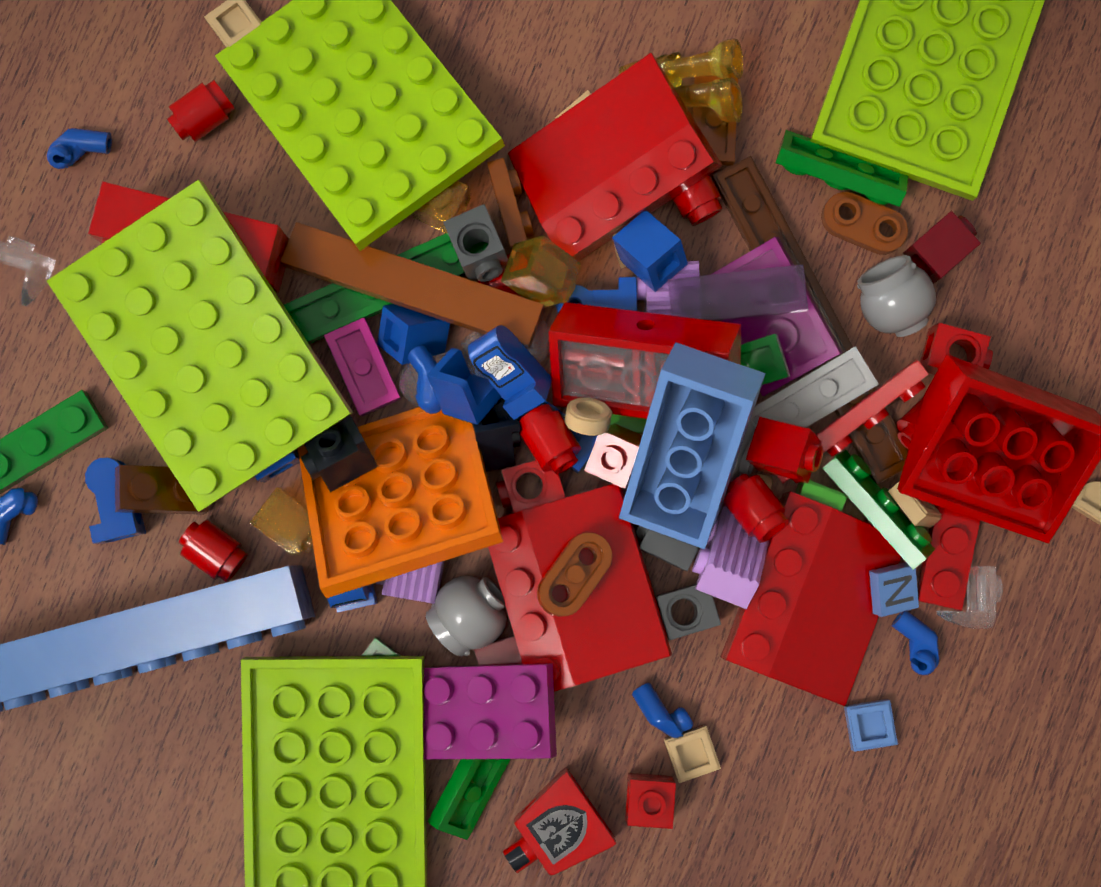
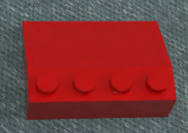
[508,53,723,263]
[897,354,1101,544]
[488,484,672,692]
[720,491,901,706]

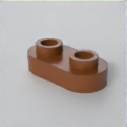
[821,192,908,255]
[537,533,612,617]

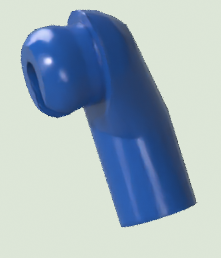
[891,611,939,675]

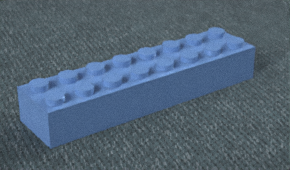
[0,565,315,712]

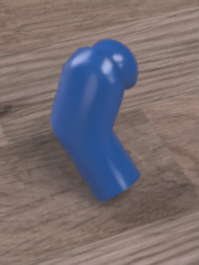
[47,128,112,169]
[407,345,441,414]
[0,488,38,545]
[632,683,693,738]

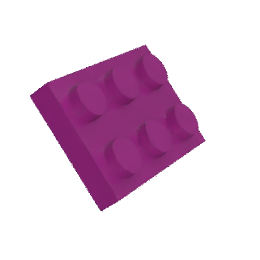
[700,237,842,396]
[424,663,557,760]

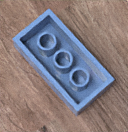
[619,342,766,550]

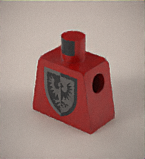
[503,767,617,876]

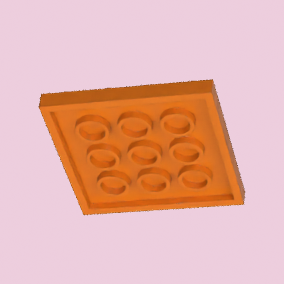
[298,407,504,598]

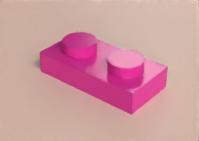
[324,318,401,417]

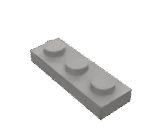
[750,346,879,429]

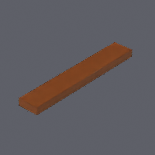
[280,222,545,350]

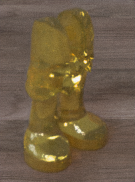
[619,39,743,123]

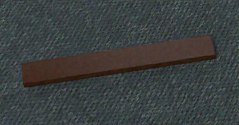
[711,156,908,484]

